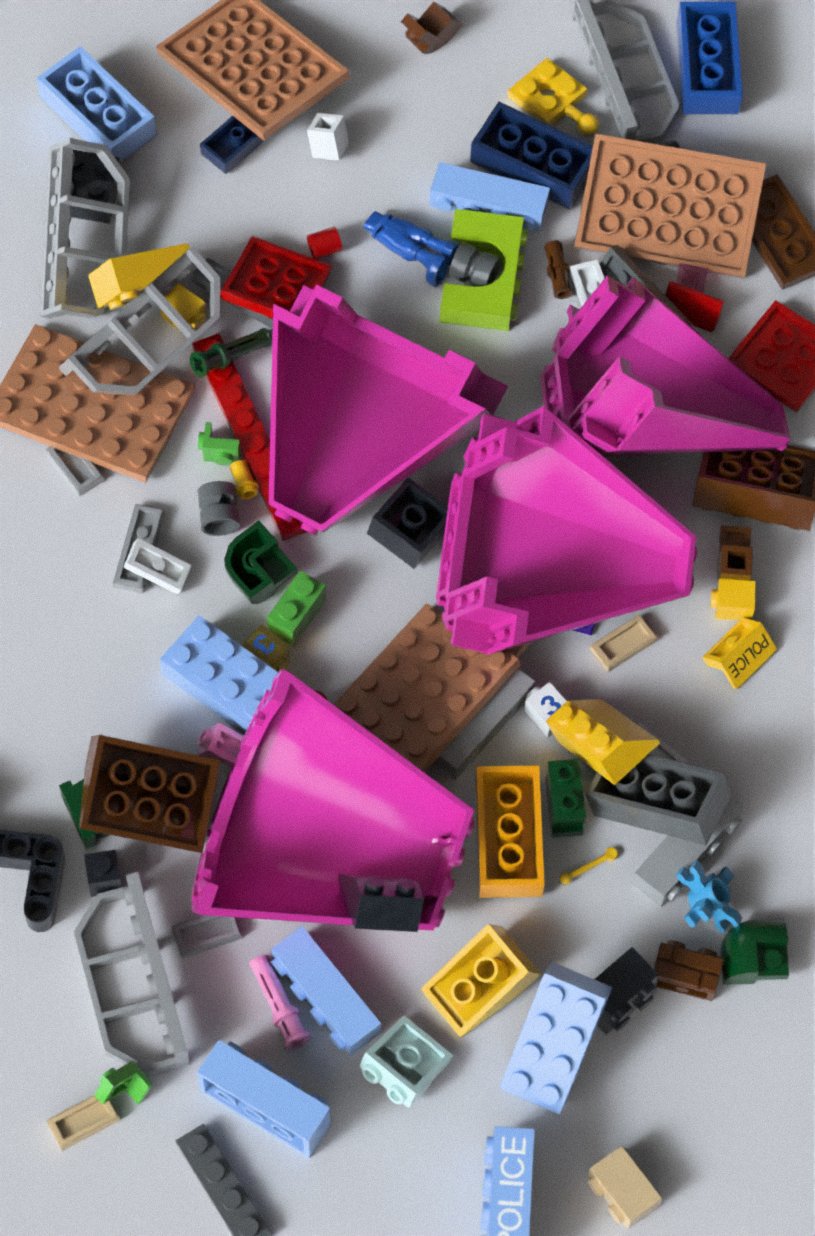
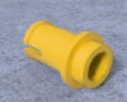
[229,460,259,500]

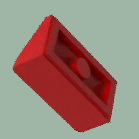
[665,281,724,332]

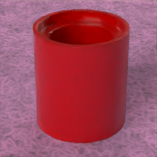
[307,226,343,260]

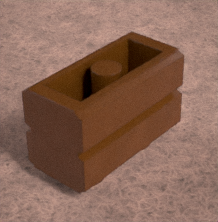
[654,940,723,1001]

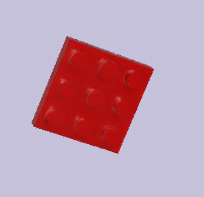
[220,236,332,318]
[728,300,815,413]

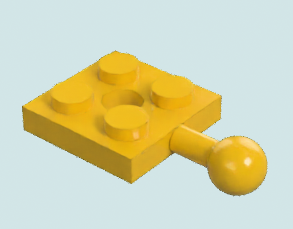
[508,58,600,136]

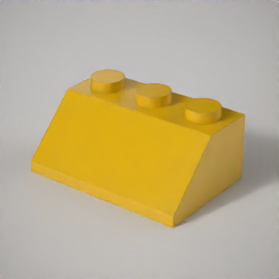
[546,699,660,785]

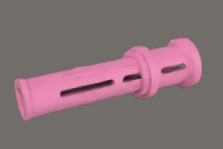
[249,955,312,1050]

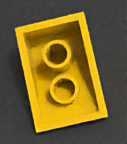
[88,243,190,310]
[421,924,541,1037]

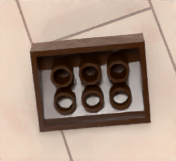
[692,445,815,531]
[79,735,220,853]

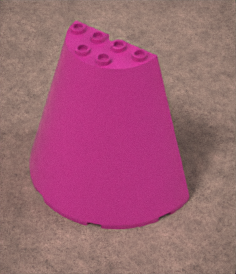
[191,669,475,931]

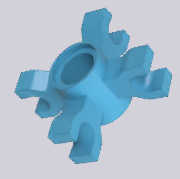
[676,860,743,933]

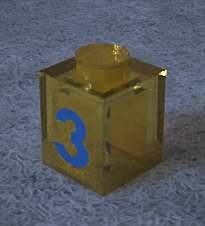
[241,624,290,672]

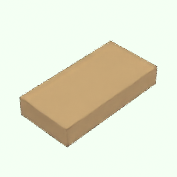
[590,614,658,672]
[46,1095,120,1151]

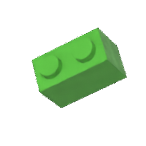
[267,570,326,647]

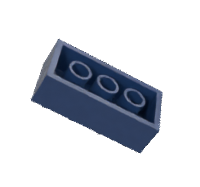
[470,101,593,210]

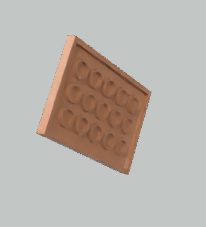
[156,0,350,141]
[574,134,766,278]
[0,324,195,483]
[333,603,521,772]

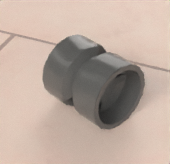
[449,242,501,287]
[197,481,240,536]

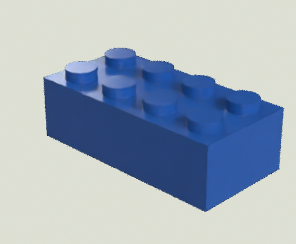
[677,1,742,115]

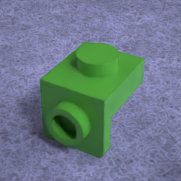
[198,422,240,466]
[94,1061,153,1105]

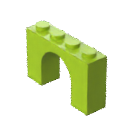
[440,209,528,331]

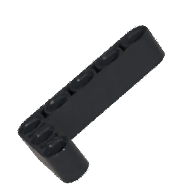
[0,830,65,932]

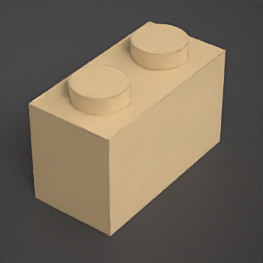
[588,1145,662,1229]

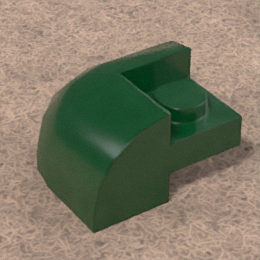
[224,520,297,604]
[720,919,789,985]

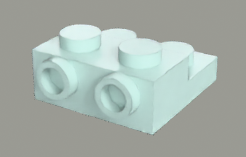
[359,1015,454,1107]

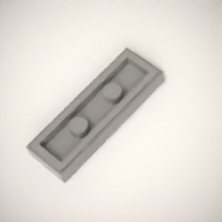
[113,504,165,594]

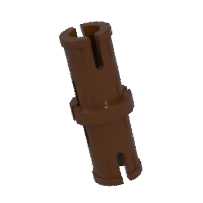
[544,240,572,299]

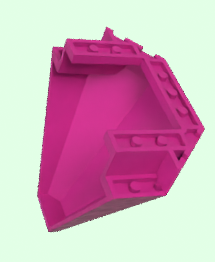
[540,276,791,457]
[269,285,508,536]
[436,406,697,655]

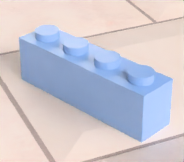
[430,162,550,231]
[271,926,381,1056]

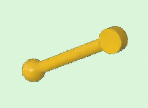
[560,847,618,885]

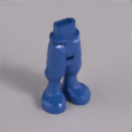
[363,211,461,287]

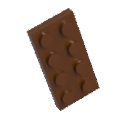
[752,174,815,290]

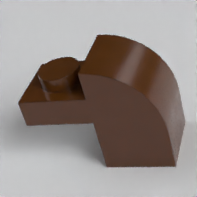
[401,2,463,54]
[717,525,753,581]

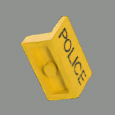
[702,617,777,689]

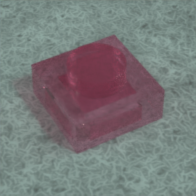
[676,263,708,293]

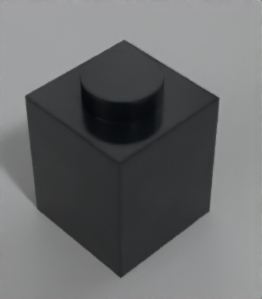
[84,849,122,897]

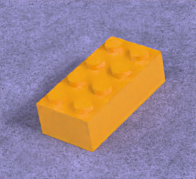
[475,765,544,898]

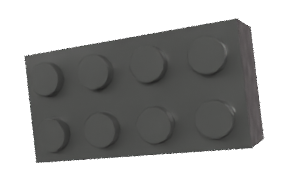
[585,754,732,845]

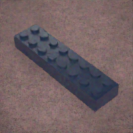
[200,116,264,174]

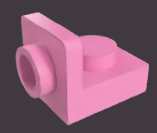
[197,723,244,766]

